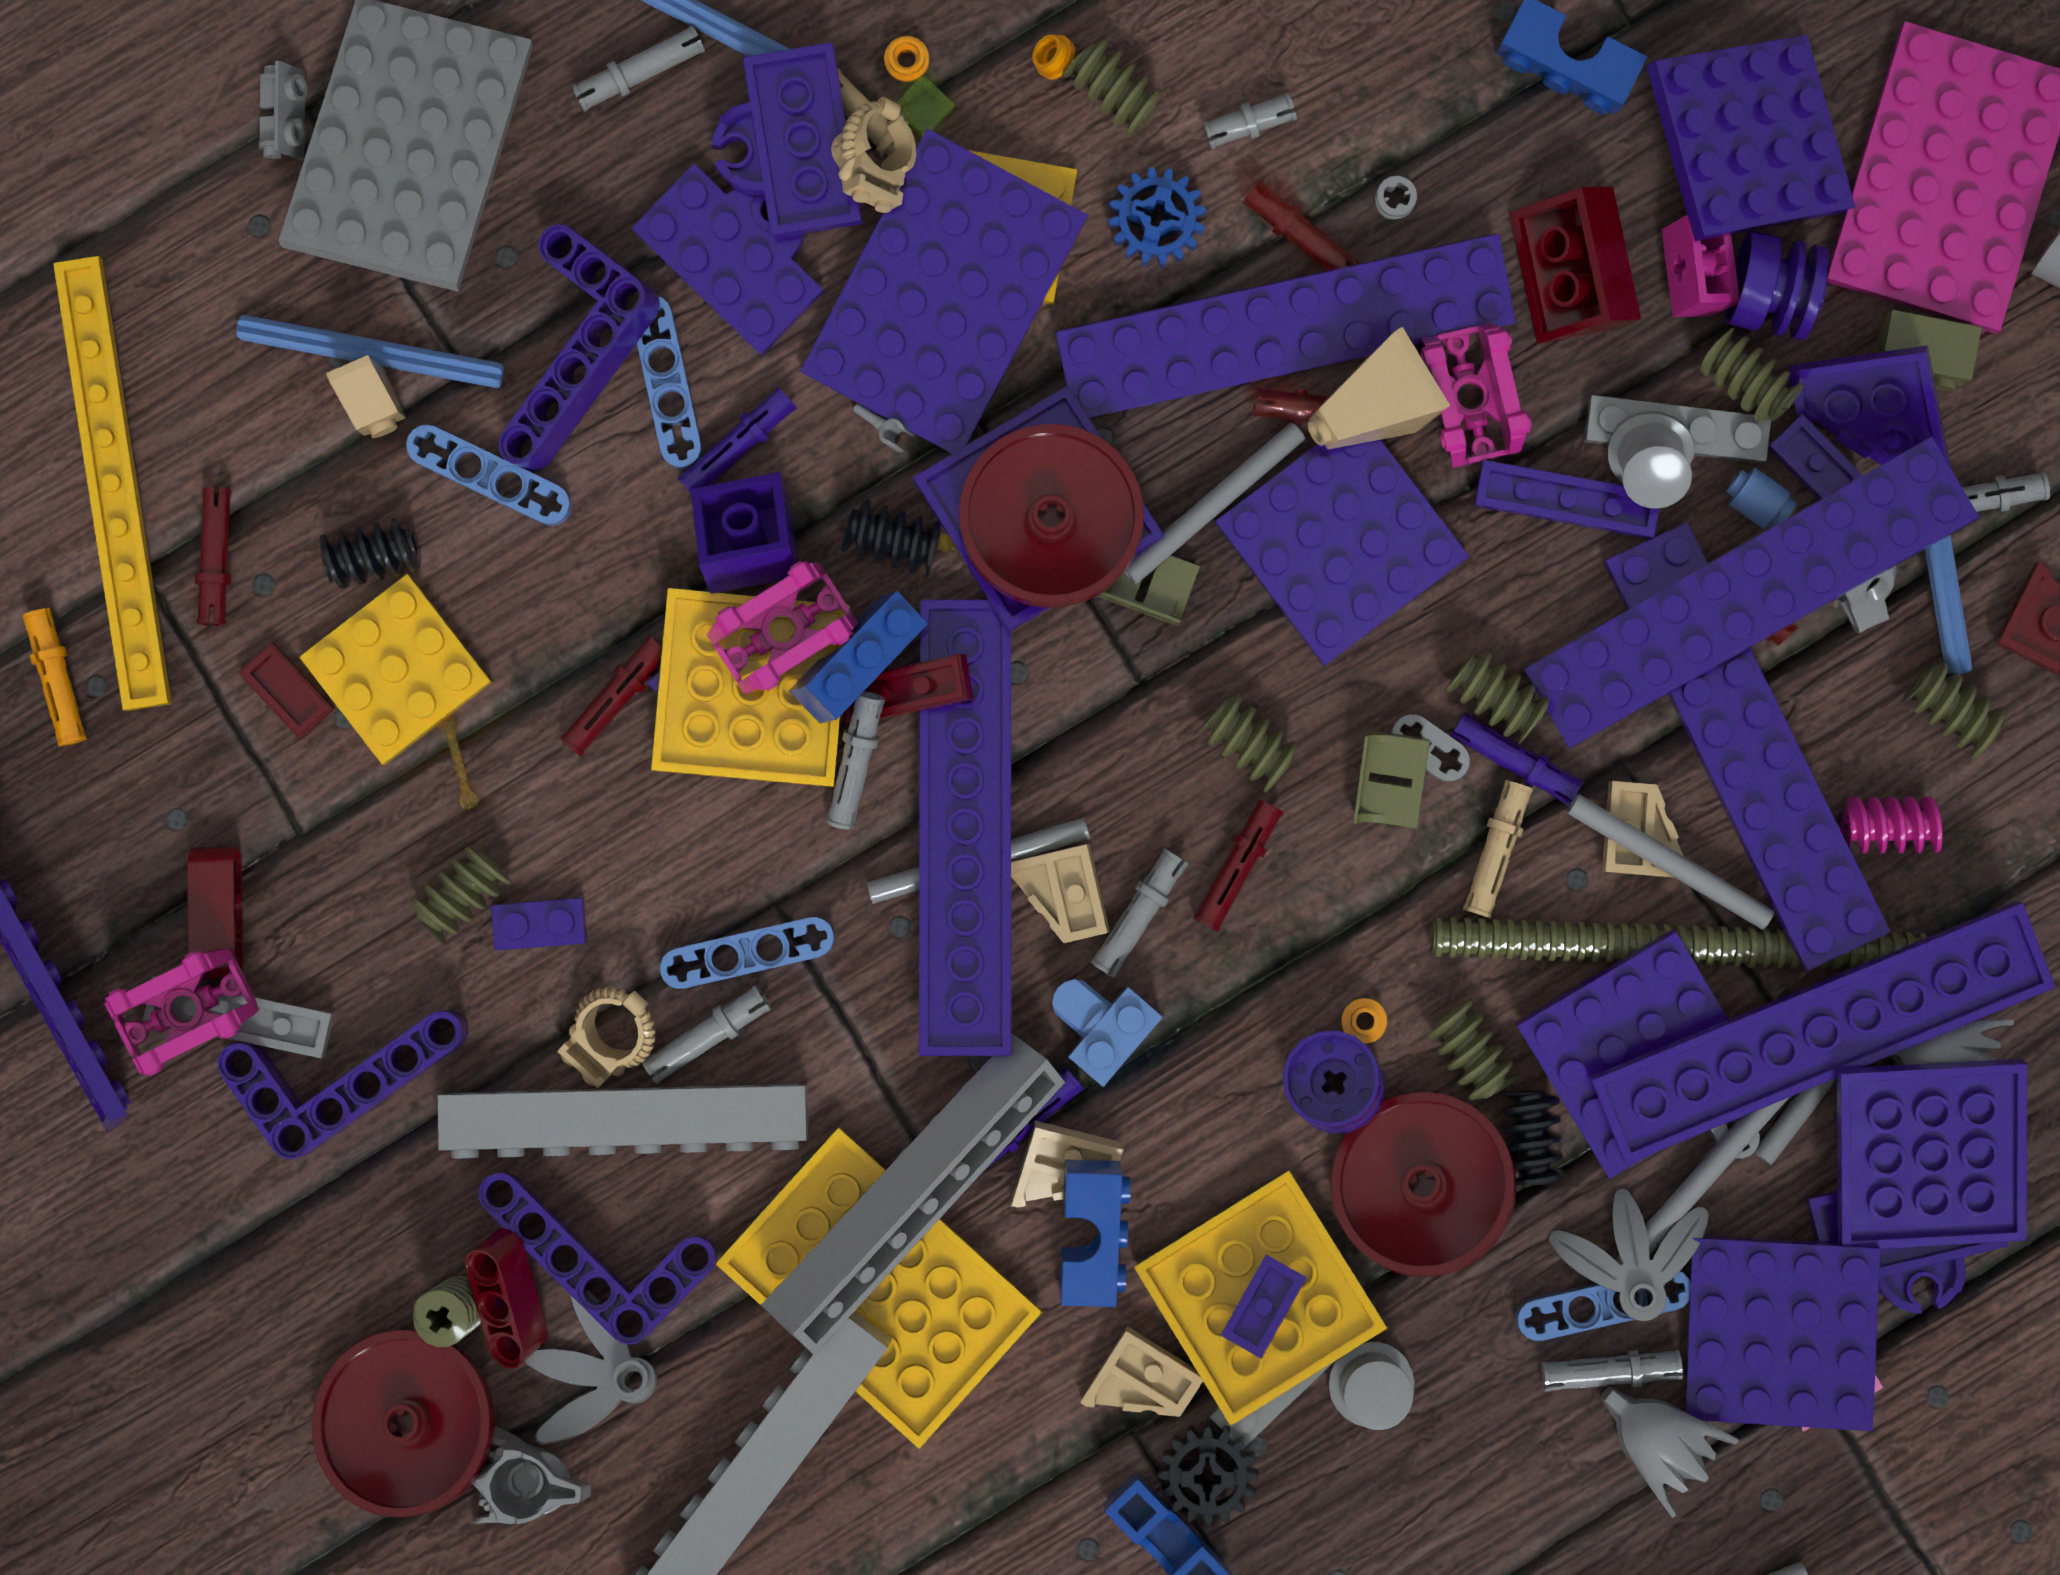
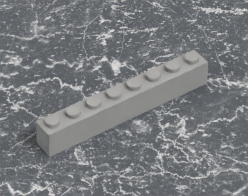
[761,1034,1065,1355]
[437,1083,809,1159]
[635,1311,892,1575]

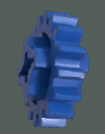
[1108,167,1206,268]

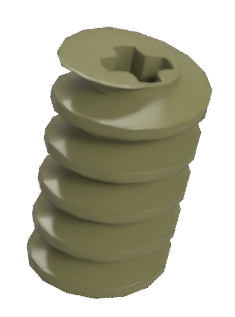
[1063,38,1162,138]
[1700,327,1805,423]
[1445,651,1550,745]
[1902,661,2005,760]
[1196,694,1297,793]
[410,846,512,945]
[1427,999,1521,1102]
[413,1276,481,1347]

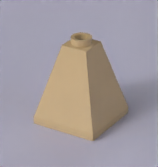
[1308,327,1450,450]

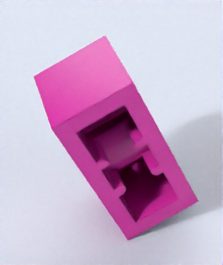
[1661,215,1740,317]

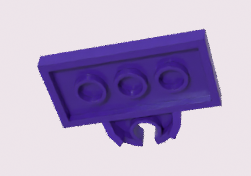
[711,42,863,239]
[631,164,825,356]
[1805,1190,2008,1314]

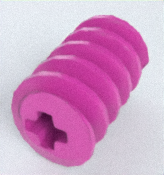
[1840,796,1943,854]

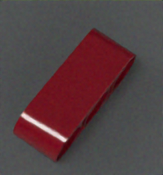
[187,847,243,980]
[465,1228,548,1369]

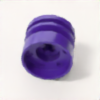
[1725,230,1829,341]
[1283,1030,1385,1134]

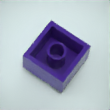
[691,472,798,594]

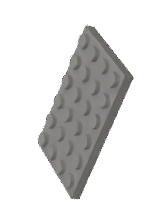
[279,0,533,292]

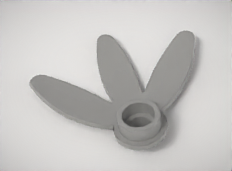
[1548,1189,1709,1321]
[525,1290,657,1445]

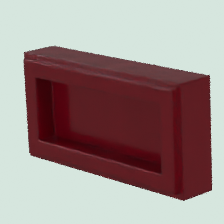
[237,642,335,740]

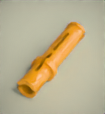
[22,608,87,747]

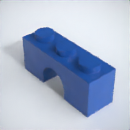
[1496,0,1648,115]
[789,591,928,723]
[1059,1159,1130,1307]
[1103,1471,1233,1575]

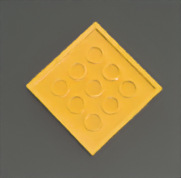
[651,588,850,787]
[1134,1171,1388,1426]

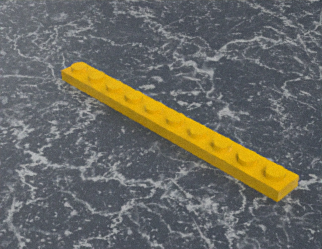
[53,256,172,711]

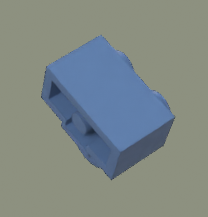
[1052,979,1163,1087]

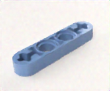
[633,296,703,470]
[406,425,572,526]
[660,917,835,989]
[1515,1271,1691,1341]

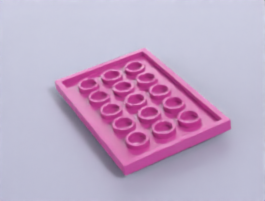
[1827,21,2060,334]

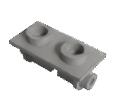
[259,61,307,160]

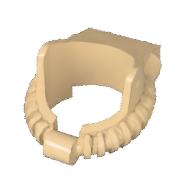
[831,97,916,213]
[557,987,655,1088]

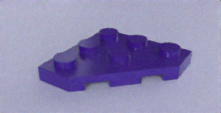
[1789,345,1951,468]

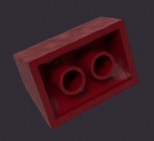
[1509,187,1641,344]

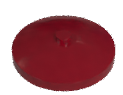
[959,424,1144,608]
[1331,1092,1516,1277]
[312,1330,495,1517]

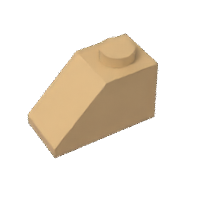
[326,355,406,438]

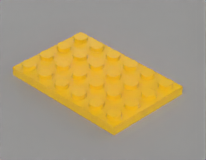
[716,1127,1042,1449]

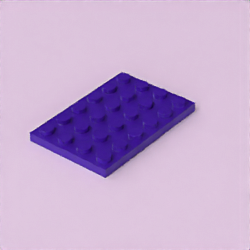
[800,128,1089,454]

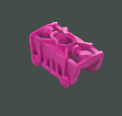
[1419,323,1532,469]
[707,561,858,694]
[104,949,260,1077]

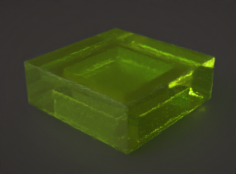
[896,75,956,138]

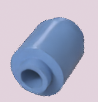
[1726,467,1797,529]

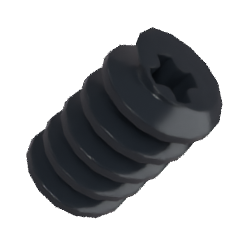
[841,499,941,578]
[319,518,421,589]
[1501,1090,1564,1185]

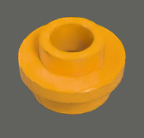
[1032,34,1075,80]
[884,36,929,82]
[1341,998,1387,1044]

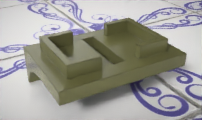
[1097,555,1200,626]
[1353,730,1430,829]

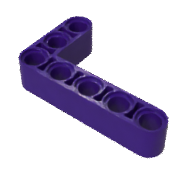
[498,224,660,471]
[217,1010,469,1159]
[478,1173,718,1345]

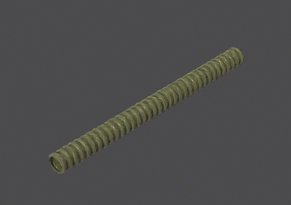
[1430,917,1927,971]

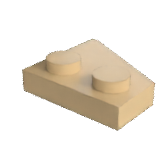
[1602,781,1683,878]
[1011,844,1110,943]
[1011,1120,1124,1207]
[1080,1326,1203,1417]

